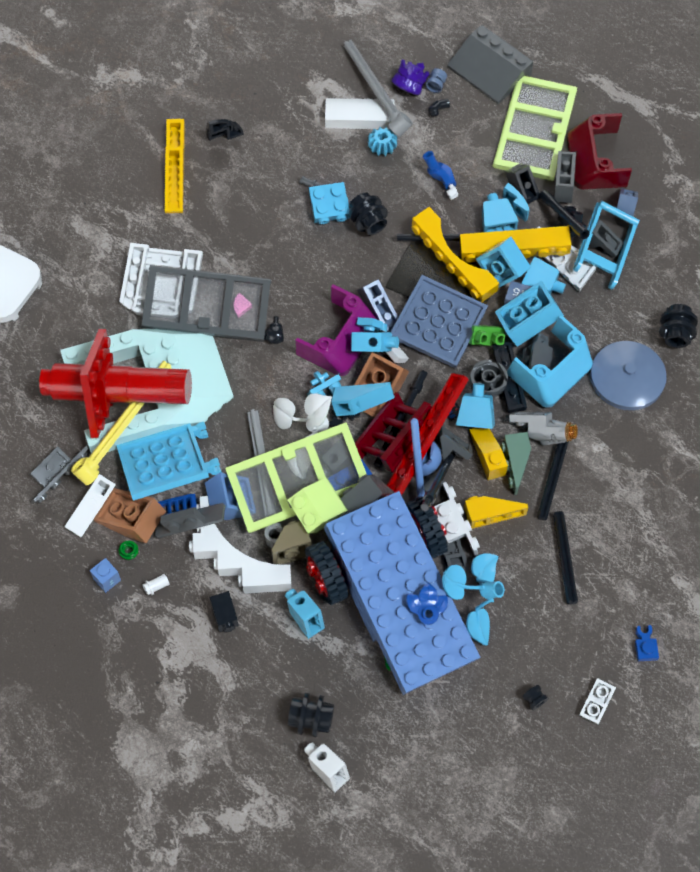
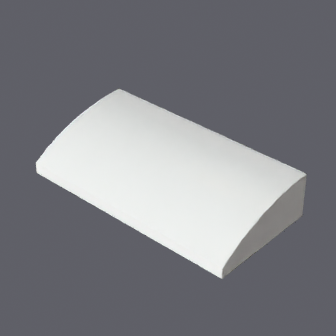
[325,98,394,129]

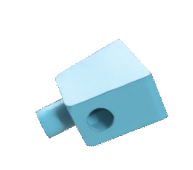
[482,193,518,232]
[521,257,566,294]
[351,332,399,352]
[456,383,495,429]
[285,589,325,639]

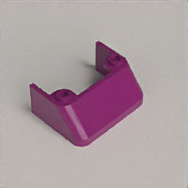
[295,284,377,376]

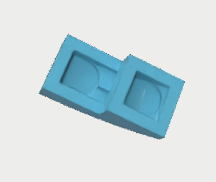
[502,183,530,222]

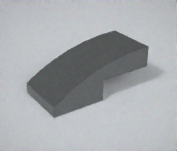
[443,539,470,572]

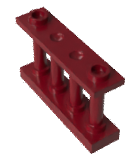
[355,392,432,472]

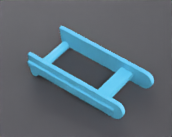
[573,201,640,290]

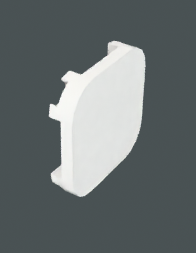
[0,245,42,324]

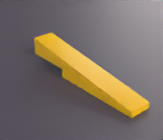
[165,119,185,213]

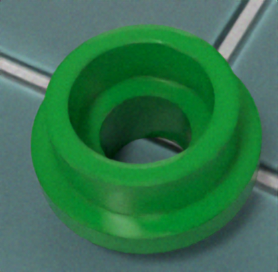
[119,541,139,560]

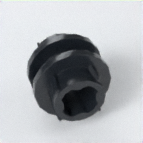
[349,192,388,236]
[659,304,698,348]
[288,693,334,738]

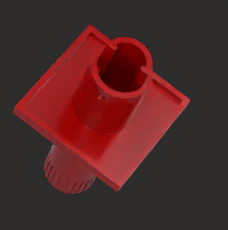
[39,329,192,438]

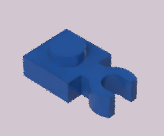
[635,625,659,661]

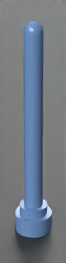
[411,418,425,499]

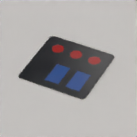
[447,403,460,421]

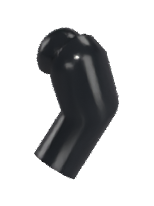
[428,99,450,117]

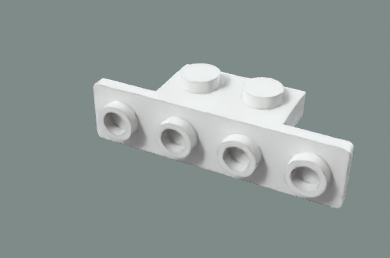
[434,482,480,556]

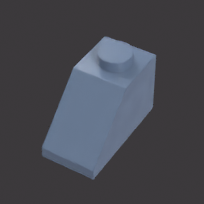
[616,188,638,219]

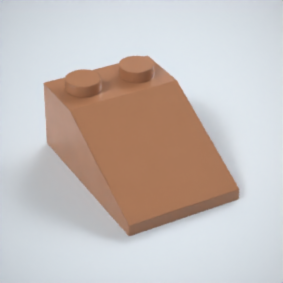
[354,352,410,418]
[93,488,166,543]

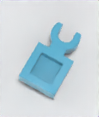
[357,317,388,332]

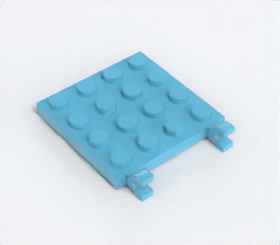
[116,421,222,501]

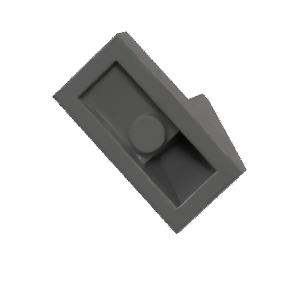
[591,220,624,257]
[440,426,473,460]

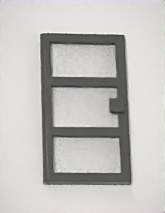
[141,265,271,342]

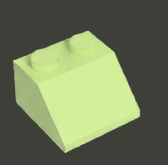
[287,478,348,533]

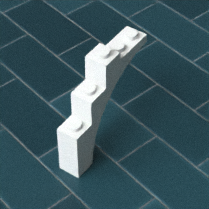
[189,496,291,594]

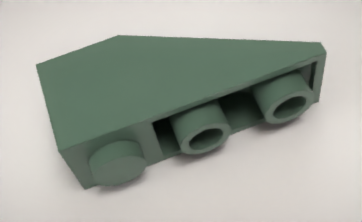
[501,432,531,495]

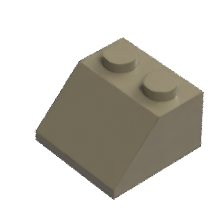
[272,520,311,565]

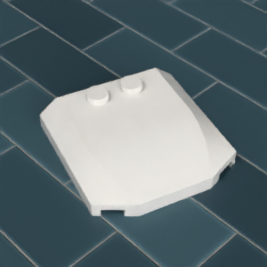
[119,243,203,319]

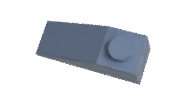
[357,279,398,332]

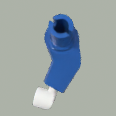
[423,151,458,200]

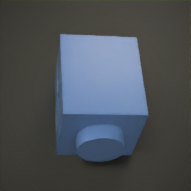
[90,558,121,593]

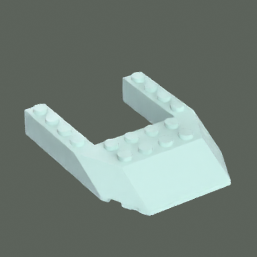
[60,329,234,454]

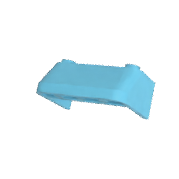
[507,315,593,408]

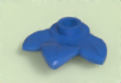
[406,583,448,625]

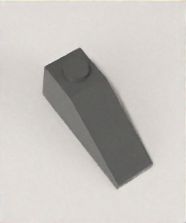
[554,151,576,203]

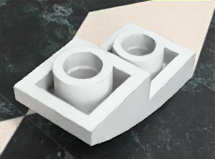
[580,678,616,724]

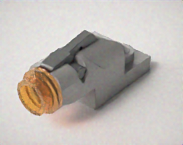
[509,412,578,445]

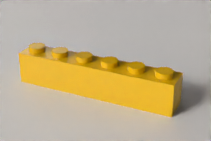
[460,226,571,263]

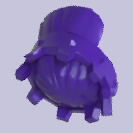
[391,60,430,95]

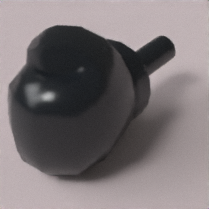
[264,316,284,344]

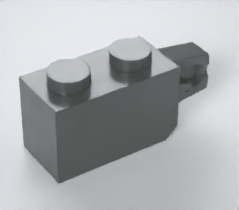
[521,333,553,370]

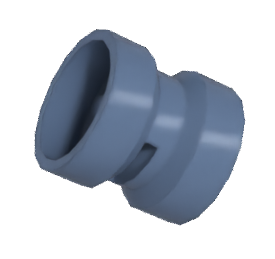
[426,68,447,93]

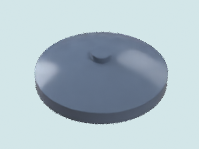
[590,341,666,410]

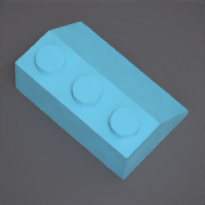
[495,281,564,347]

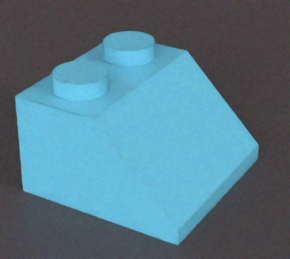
[476,237,531,287]

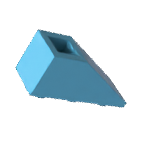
[331,382,394,416]

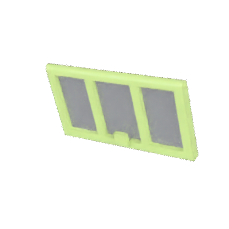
[492,76,577,181]
[225,422,366,533]

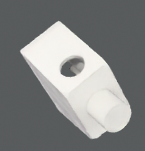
[304,742,350,793]

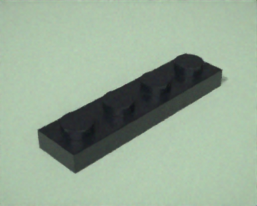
[492,342,527,413]

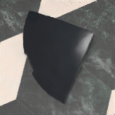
[206,119,244,140]

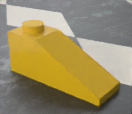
[469,427,508,480]
[464,496,528,529]

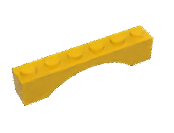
[411,207,499,302]

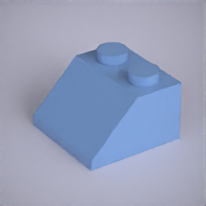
[205,472,256,520]

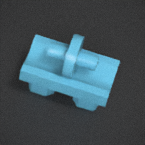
[307,371,341,396]

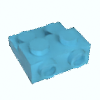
[309,182,350,224]

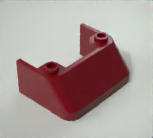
[567,113,632,190]

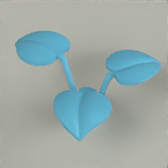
[442,553,504,645]

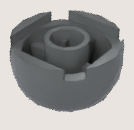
[470,360,508,398]

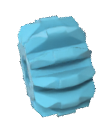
[368,127,397,157]

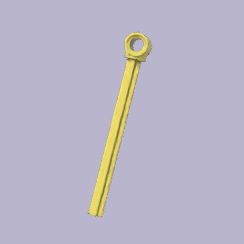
[71,361,172,485]

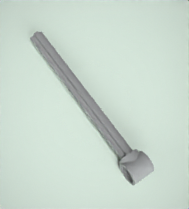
[344,40,413,137]
[247,409,283,549]

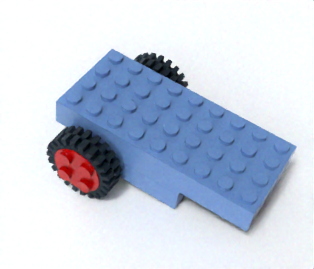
[305,491,480,695]

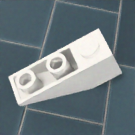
[65,474,116,537]

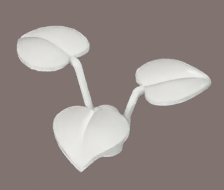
[273,393,332,479]

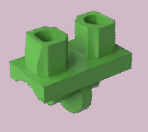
[469,325,505,346]

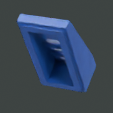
[158,493,197,515]

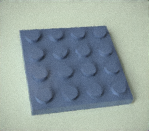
[391,275,488,369]

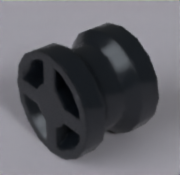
[522,685,549,710]

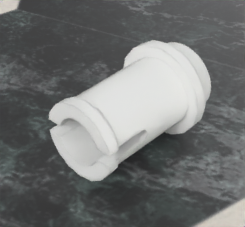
[142,574,170,595]

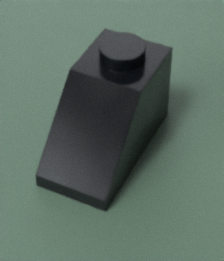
[505,164,540,204]
[209,591,239,632]

